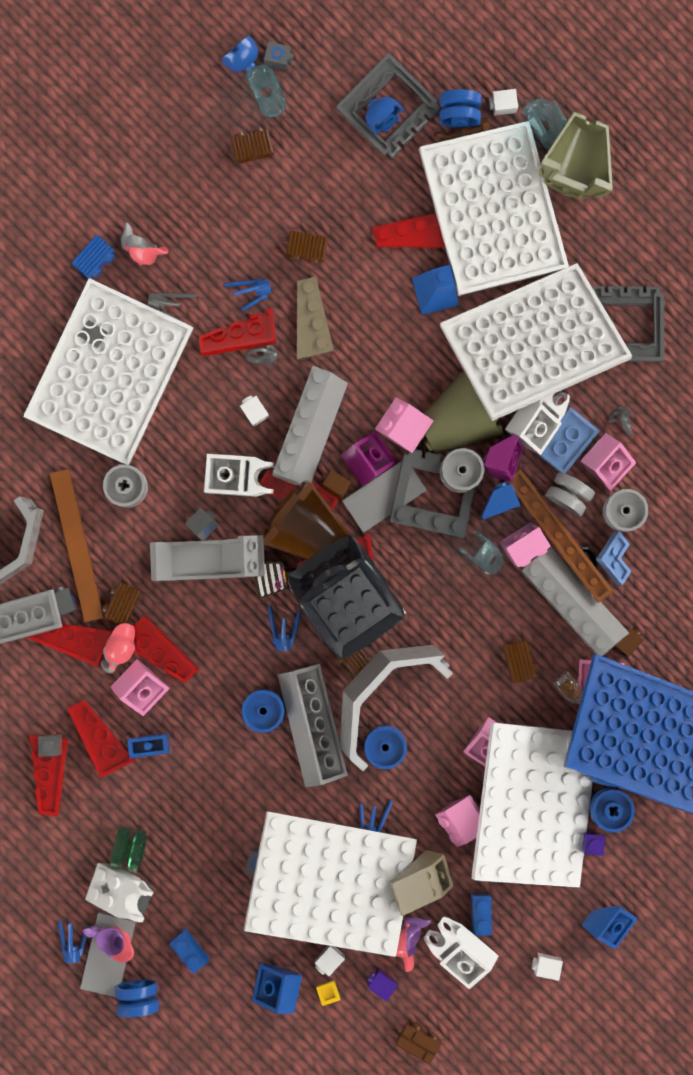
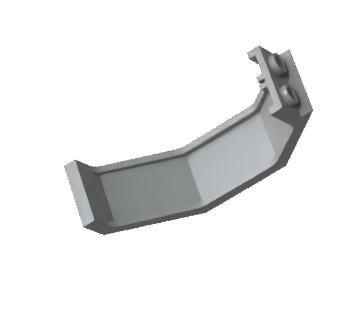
[0,496,44,585]
[150,535,265,581]
[340,645,453,771]

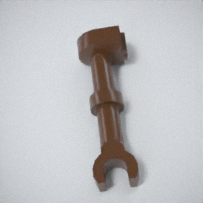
[434,117,490,143]

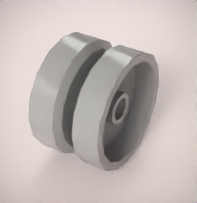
[439,448,484,493]
[103,465,148,508]
[545,472,595,517]
[602,489,648,532]

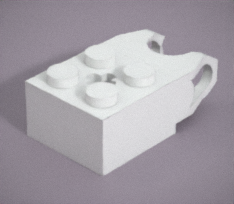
[505,391,570,455]
[204,454,276,497]
[85,863,153,922]
[424,917,498,989]

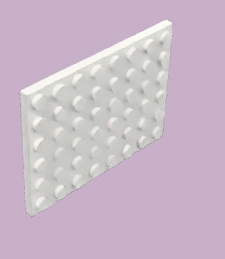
[419,121,569,296]
[440,263,632,421]
[23,278,194,465]
[471,722,592,887]
[244,811,417,957]

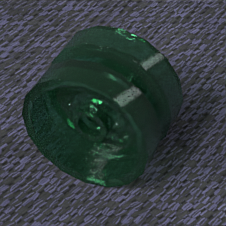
[110,825,147,873]

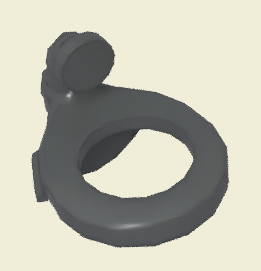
[246,345,278,365]
[608,407,633,437]

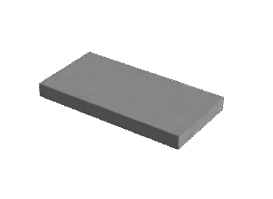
[342,461,427,533]
[0,590,62,644]
[80,912,136,997]

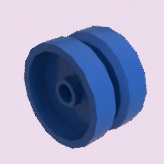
[439,89,482,128]
[242,688,285,733]
[364,725,407,769]
[589,787,635,832]
[114,979,160,1018]

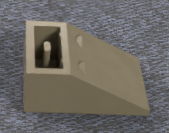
[391,850,454,916]

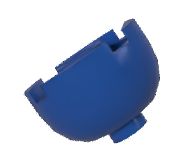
[220,35,258,72]
[366,97,404,135]

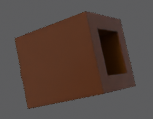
[615,627,644,657]

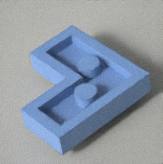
[596,531,631,586]

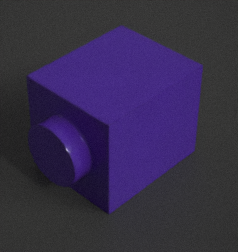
[582,832,605,856]
[367,968,398,1002]

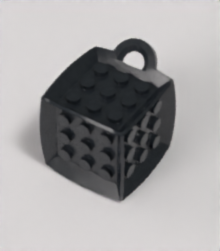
[288,535,405,660]

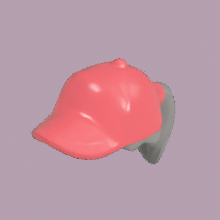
[121,223,168,266]
[100,623,135,673]

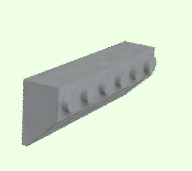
[273,366,348,487]
[522,548,629,656]
[278,664,348,787]

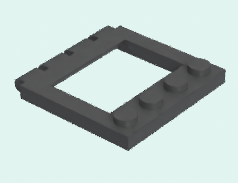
[336,53,440,159]
[591,286,664,362]
[389,449,475,538]

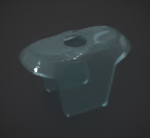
[246,64,286,117]
[524,98,566,150]
[458,530,505,574]

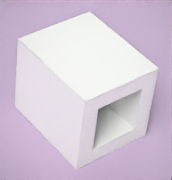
[489,89,518,116]
[240,396,269,427]
[315,945,345,976]
[532,953,563,981]

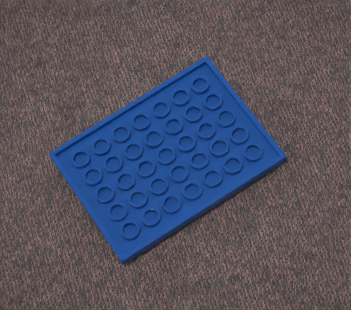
[563,654,693,814]

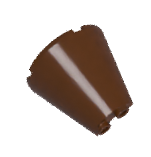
[262,480,350,560]

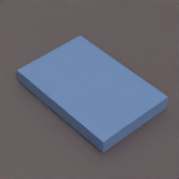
[534,407,600,473]

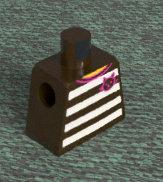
[255,562,296,599]

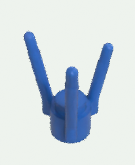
[223,278,272,311]
[268,605,301,651]
[359,800,393,832]
[58,920,89,963]

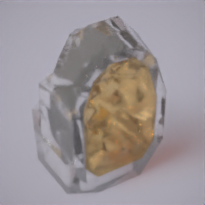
[552,672,583,704]

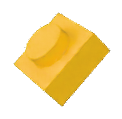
[316,980,341,1006]

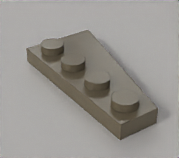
[297,277,334,360]

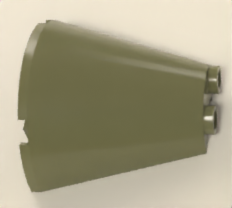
[539,112,613,199]
[423,371,503,454]

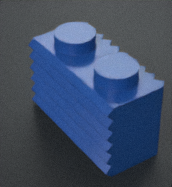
[71,234,116,279]
[128,733,170,758]
[471,892,493,936]
[169,928,209,974]

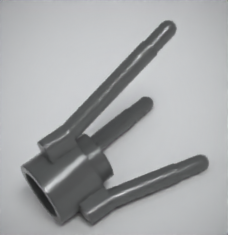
[148,292,197,323]

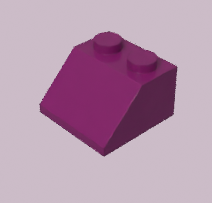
[341,431,397,486]
[483,435,524,482]

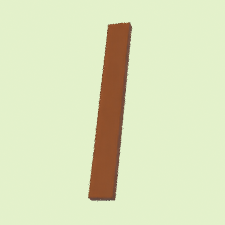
[50,469,104,622]
[505,469,614,603]

